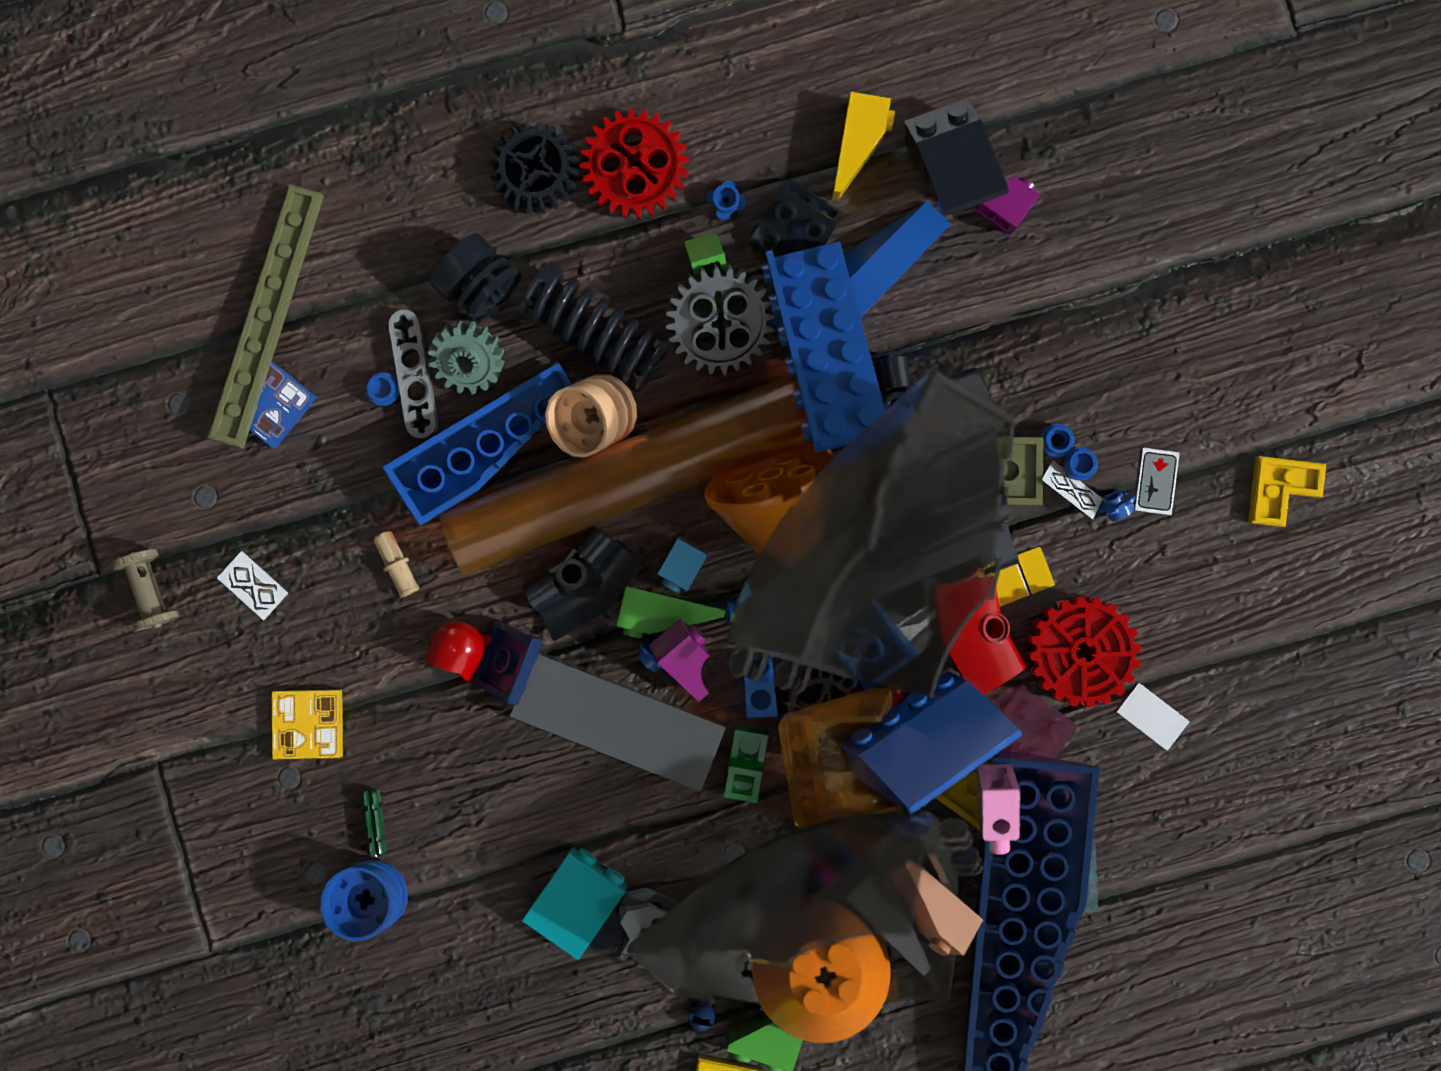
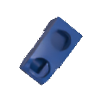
[744,654,777,719]

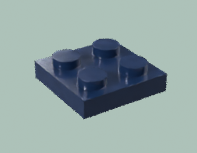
[471,619,543,705]

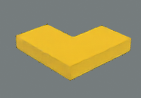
[1248,456,1326,527]

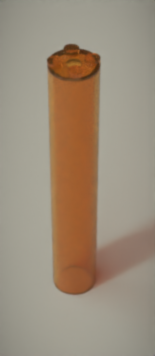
[440,376,807,576]

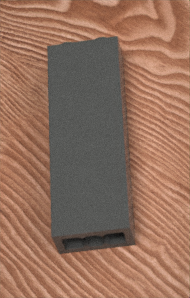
[508,651,726,791]

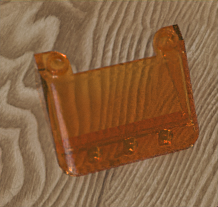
[779,688,906,838]

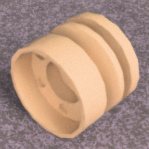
[545,373,637,457]

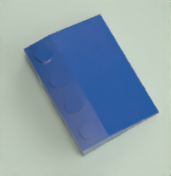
[841,671,1022,814]

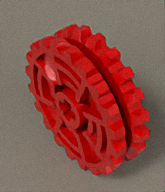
[1025,596,1142,708]

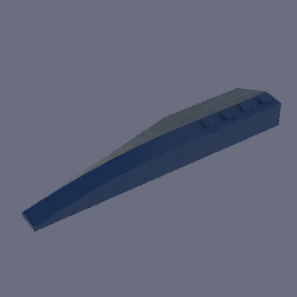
[962,750,1100,1071]

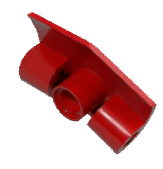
[934,577,1027,695]

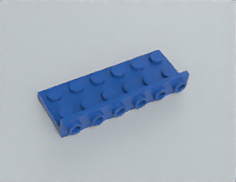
[761,241,891,453]

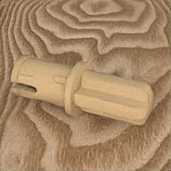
[374,531,420,598]

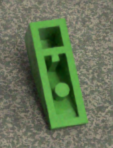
[617,586,726,638]

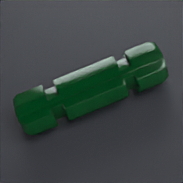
[360,789,387,857]

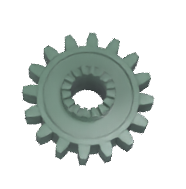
[428,320,505,394]

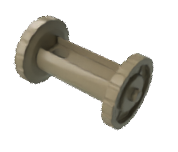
[111,549,179,632]

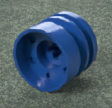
[321,860,408,941]

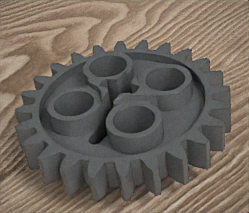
[665,264,775,375]

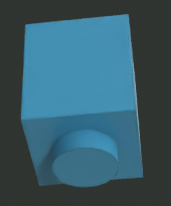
[658,539,708,593]

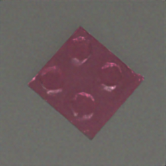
[1001,684,1078,758]

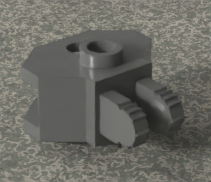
[616,888,688,969]

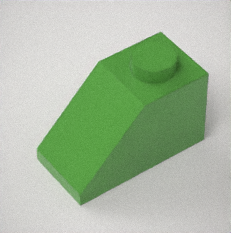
[684,232,737,314]

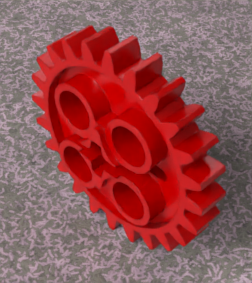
[580,108,689,220]

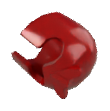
[424,620,492,682]

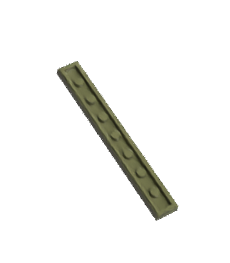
[208,184,324,449]

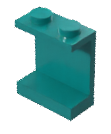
[522,847,628,960]

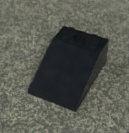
[904,98,1009,217]

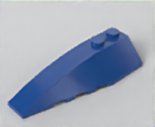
[766,201,951,335]
[383,363,572,526]

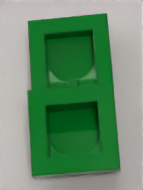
[724,726,769,803]

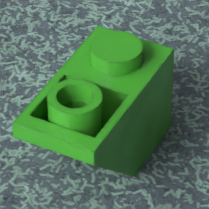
[727,1015,803,1071]

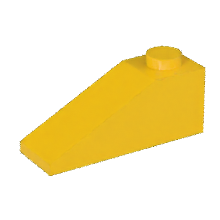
[832,92,895,201]

